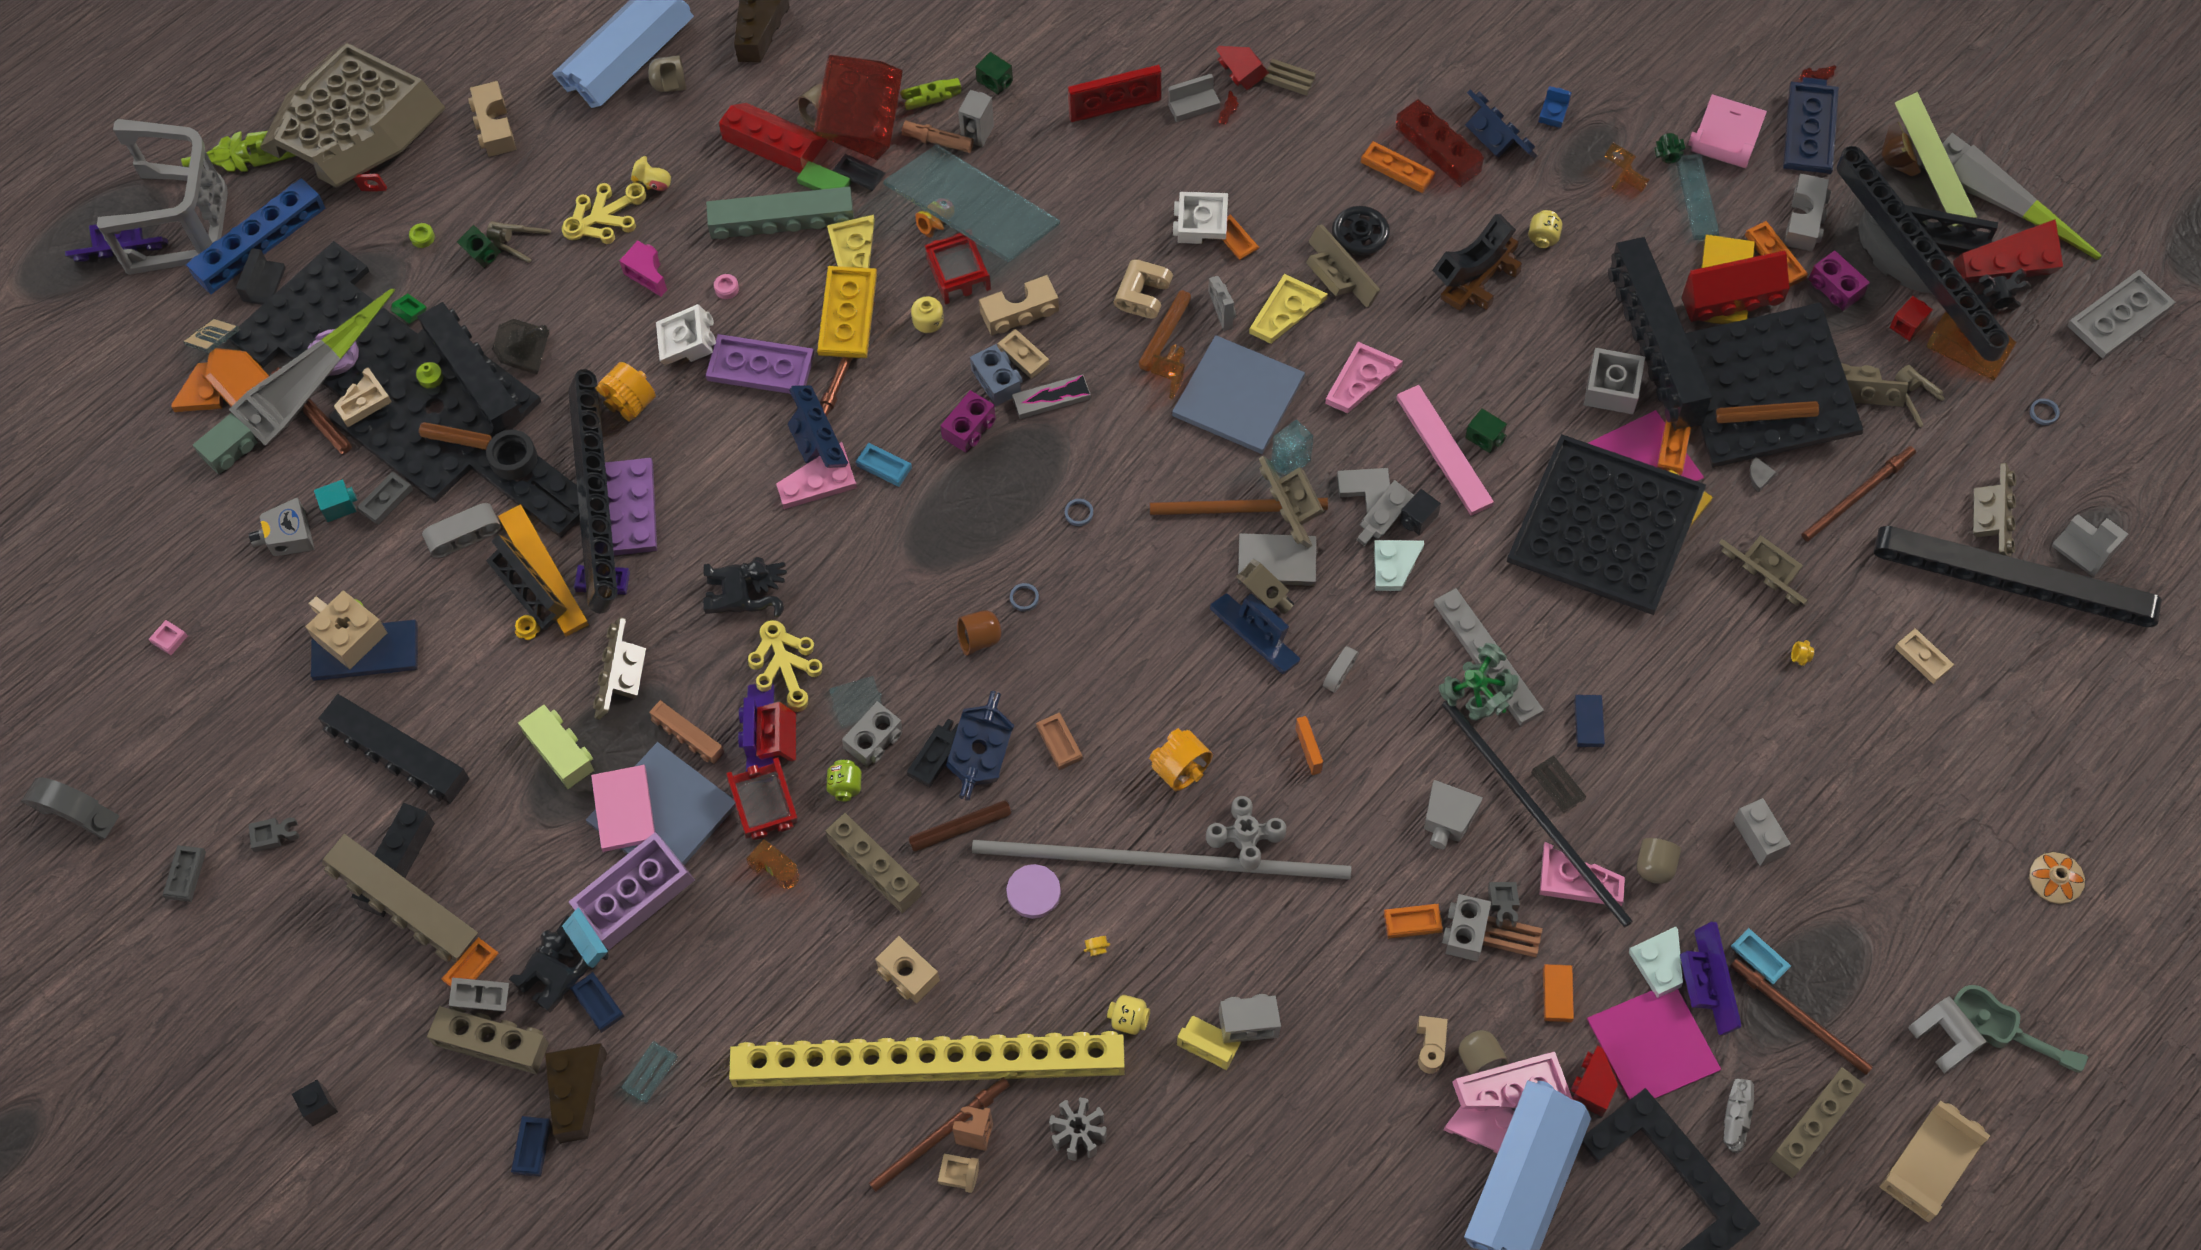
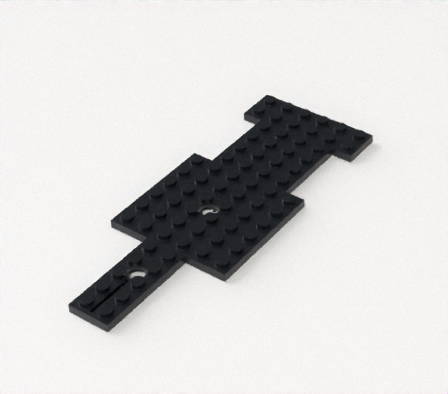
[227,241,580,538]

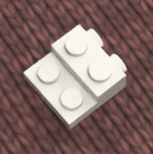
[1173,192,1228,244]
[656,304,716,365]

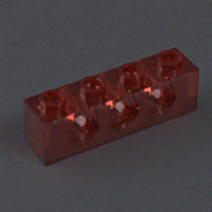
[1395,99,1484,187]

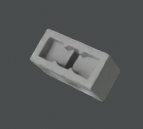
[842,701,902,767]
[1442,894,1491,961]
[449,978,509,1012]

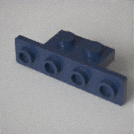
[1465,89,1538,159]
[787,385,848,468]
[1210,593,1300,674]

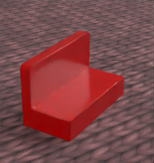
[756,702,796,762]

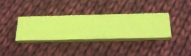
[1895,92,1977,227]

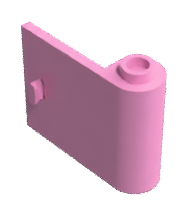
[1688,94,1767,169]

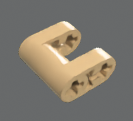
[1114,260,1173,319]

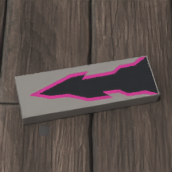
[1012,375,1091,419]

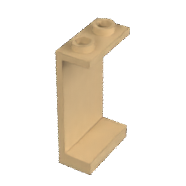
[1879,1101,1990,1223]

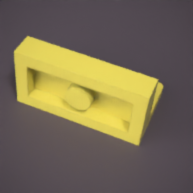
[1177,1016,1241,1070]

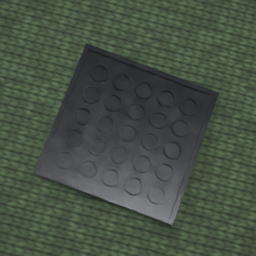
[1685,302,1864,468]
[1507,434,1706,615]

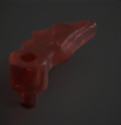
[1799,65,1836,81]
[1218,91,1239,124]

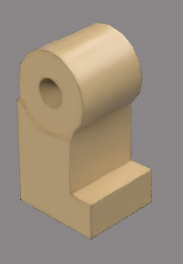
[1416,1016,1448,1074]

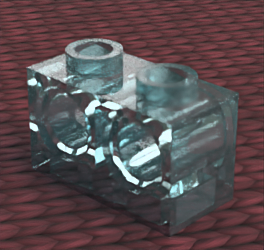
[1272,419,1314,475]

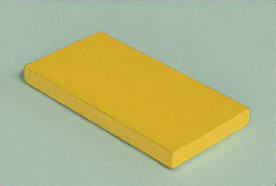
[1698,235,1755,324]
[817,266,877,358]

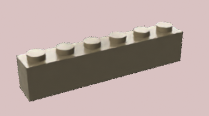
[322,834,478,963]

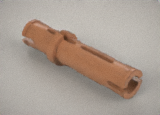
[902,120,974,153]

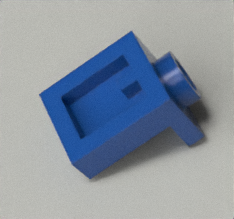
[1538,86,1571,128]

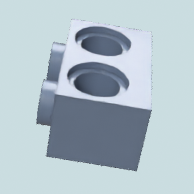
[970,344,1022,407]

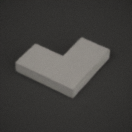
[1337,468,1390,513]

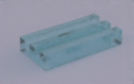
[621,1041,678,1104]

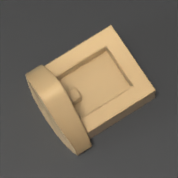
[938,1154,979,1193]

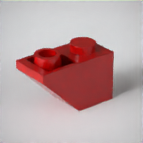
[1216,46,1269,90]
[1570,1045,1618,1117]

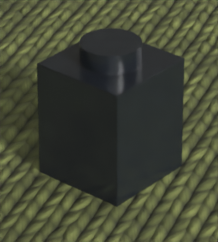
[1400,489,1441,536]
[292,1080,338,1126]

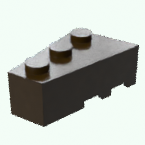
[734,0,790,62]
[545,1043,607,1144]

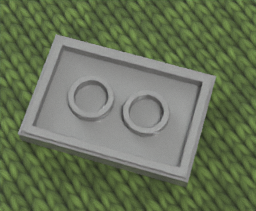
[1238,533,1316,586]

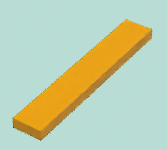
[498,504,589,637]

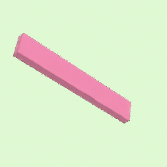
[1396,385,1494,516]

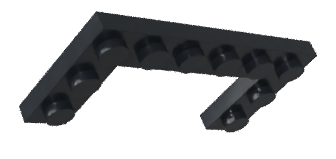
[1581,1088,1761,1250]

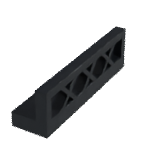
[1906,205,1998,254]
[486,534,567,631]

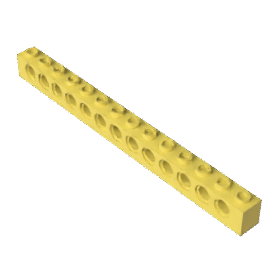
[729,1031,1125,1087]

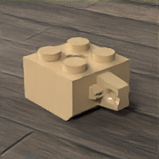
[305,590,387,669]

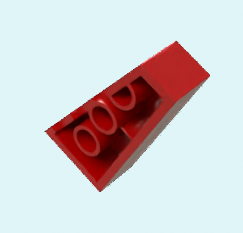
[1953,219,2063,283]

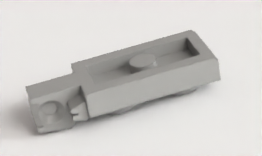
[1357,480,1414,546]

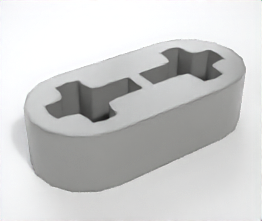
[1323,646,1359,693]

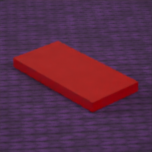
[1068,65,1162,122]

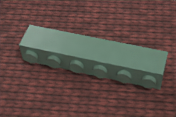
[706,187,854,239]

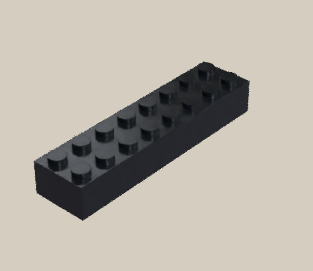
[1608,237,1712,431]

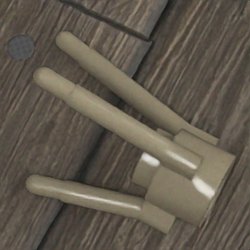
[487,221,551,263]
[1895,365,1945,427]

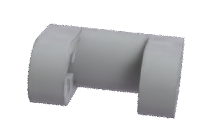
[1908,996,1987,1074]

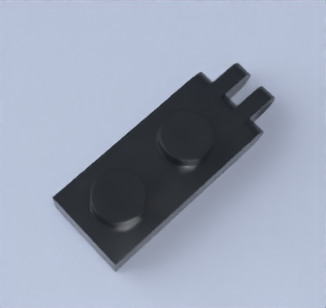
[907,719,958,788]

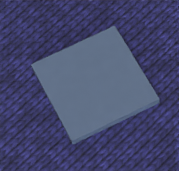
[1172,335,1305,454]
[586,742,736,865]

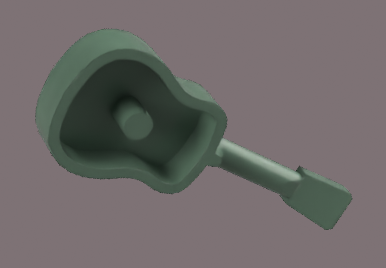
[1953,985,2088,1073]

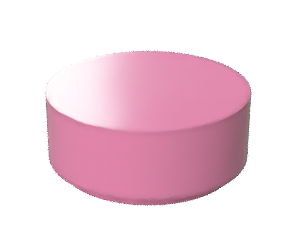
[714,274,739,299]

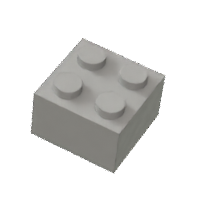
[1584,348,1645,414]

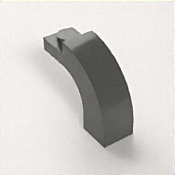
[21,777,120,839]

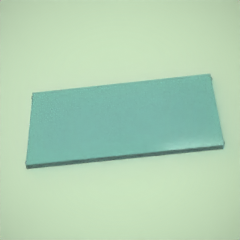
[883,144,1060,263]

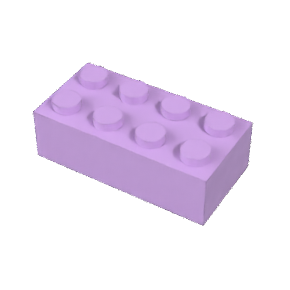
[569,832,695,950]

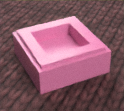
[149,620,188,655]

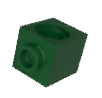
[975,52,1013,95]
[457,225,501,269]
[1465,408,1507,453]

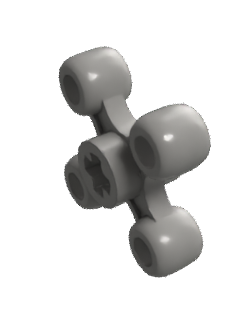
[1206,796,1286,870]

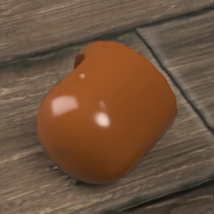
[957,610,1002,656]

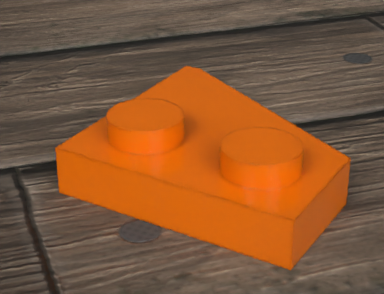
[171,362,223,412]

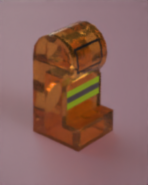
[746,839,799,889]

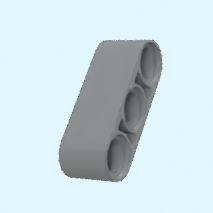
[422,503,501,558]

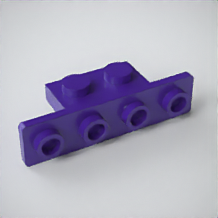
[65,224,168,262]
[738,684,774,783]
[1680,922,1741,1035]

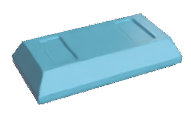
[562,908,608,968]
[1731,928,1791,985]

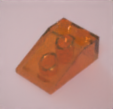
[1926,311,2017,381]

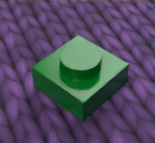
[390,293,427,324]

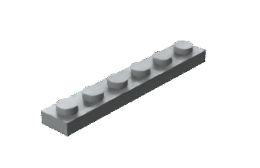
[1434,588,1544,727]

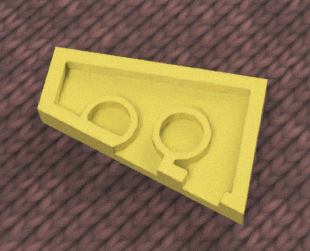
[827,215,875,268]
[1249,274,1328,343]

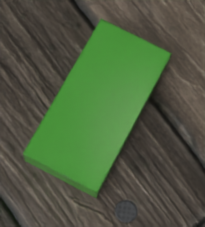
[797,161,851,190]

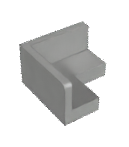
[2052,514,2128,577]

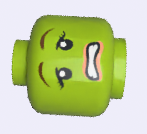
[826,760,862,802]

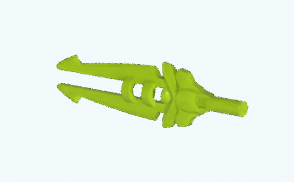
[181,131,296,172]

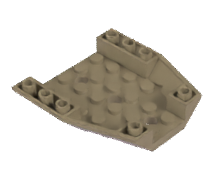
[260,43,445,187]

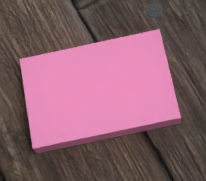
[591,765,655,852]

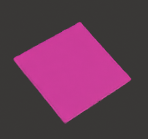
[1589,410,1704,481]
[1587,989,1721,1100]

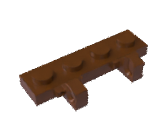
[1441,237,1522,311]

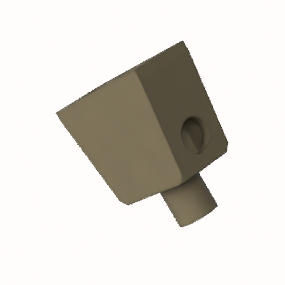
[1236,558,1294,615]

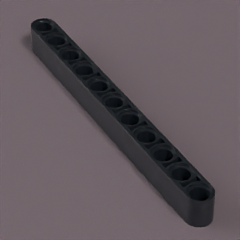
[1837,146,2009,361]
[568,369,617,614]
[1874,526,2162,627]

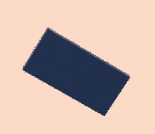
[1783,81,1839,174]
[311,620,418,681]

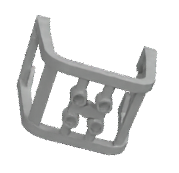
[97,119,228,275]

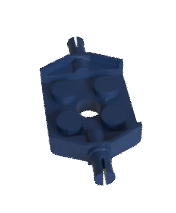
[946,691,1014,801]

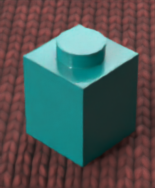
[314,479,358,522]

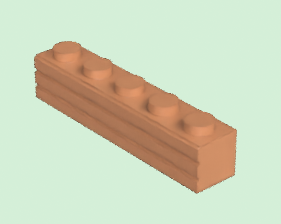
[649,700,724,764]

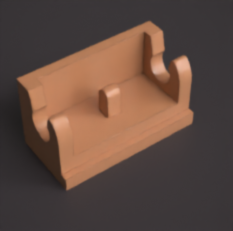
[952,1107,993,1151]

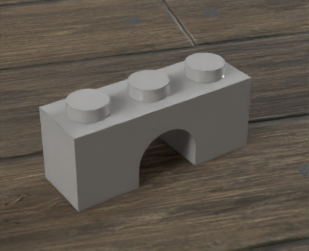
[1784,173,1831,252]

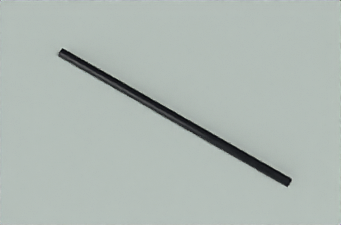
[1442,700,1633,928]

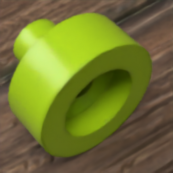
[416,362,443,389]

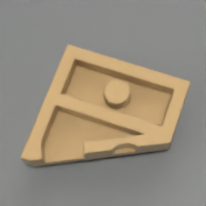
[334,368,392,427]

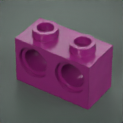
[1808,250,1870,311]
[940,390,996,453]

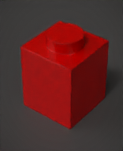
[1889,296,1933,342]

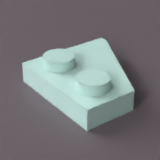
[1374,540,1424,591]
[1629,927,1683,998]

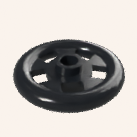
[1332,206,1390,256]

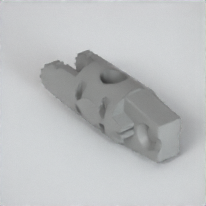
[1723,1079,1754,1154]

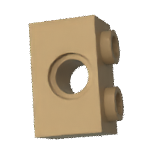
[876,936,940,1004]

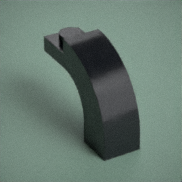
[1432,214,1516,287]

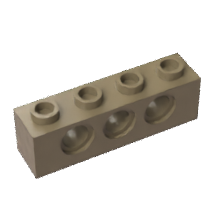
[825,813,922,914]
[427,1006,549,1074]
[1769,1067,1866,1178]

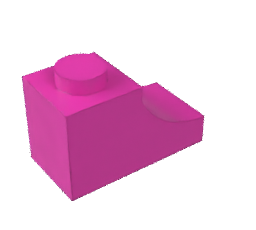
[619,241,667,297]

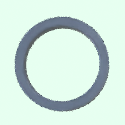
[2029,399,2060,425]
[1065,499,1093,526]
[1010,583,1039,611]

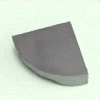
[1749,457,1776,492]

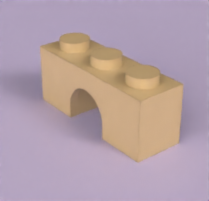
[468,81,517,157]
[979,275,1059,336]

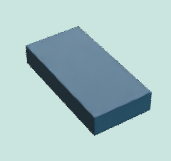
[856,443,912,487]

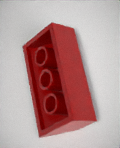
[719,103,827,173]
[1681,250,1790,322]

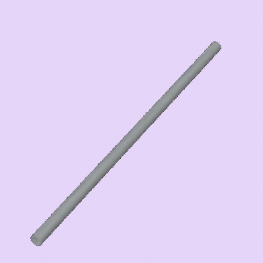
[972,840,1351,879]

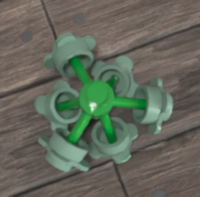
[1439,643,1519,720]

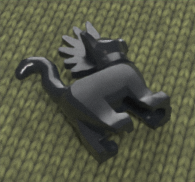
[703,557,787,617]
[509,915,609,1013]

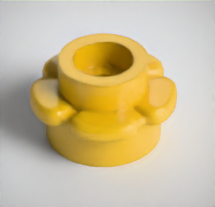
[515,615,540,640]
[1791,640,1814,666]
[1084,936,1110,956]

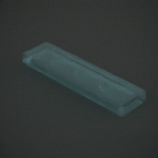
[1676,154,1719,240]

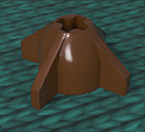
[1882,122,1922,176]

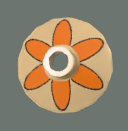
[2029,852,2085,904]

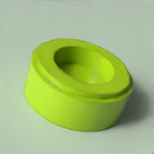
[409,223,435,248]

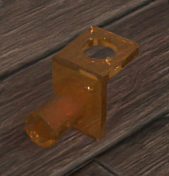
[1604,143,1650,193]
[1151,345,1185,399]

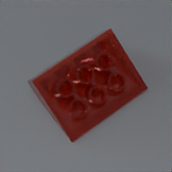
[813,55,903,160]

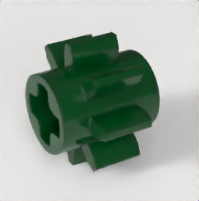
[1654,133,1686,164]

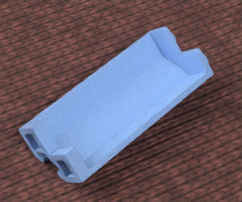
[552,0,694,108]
[1464,1080,1591,1250]

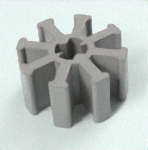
[1049,1097,1107,1161]

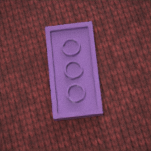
[706,334,814,394]
[605,458,657,555]

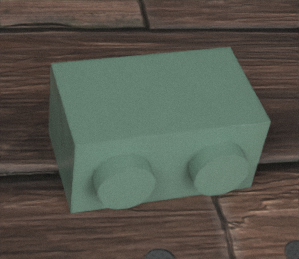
[193,413,258,475]

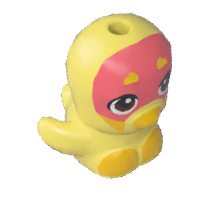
[631,156,671,191]

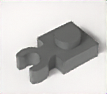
[248,818,299,852]
[1488,882,1520,927]

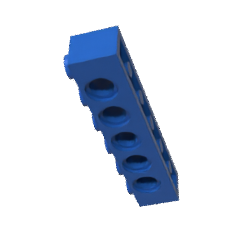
[186,178,325,294]

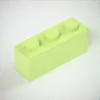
[518,705,594,789]

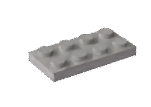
[2067,270,2176,359]

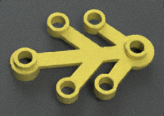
[562,183,646,244]
[748,620,822,712]

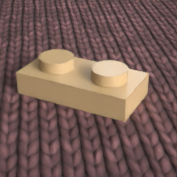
[997,329,1049,379]
[1895,628,1954,684]

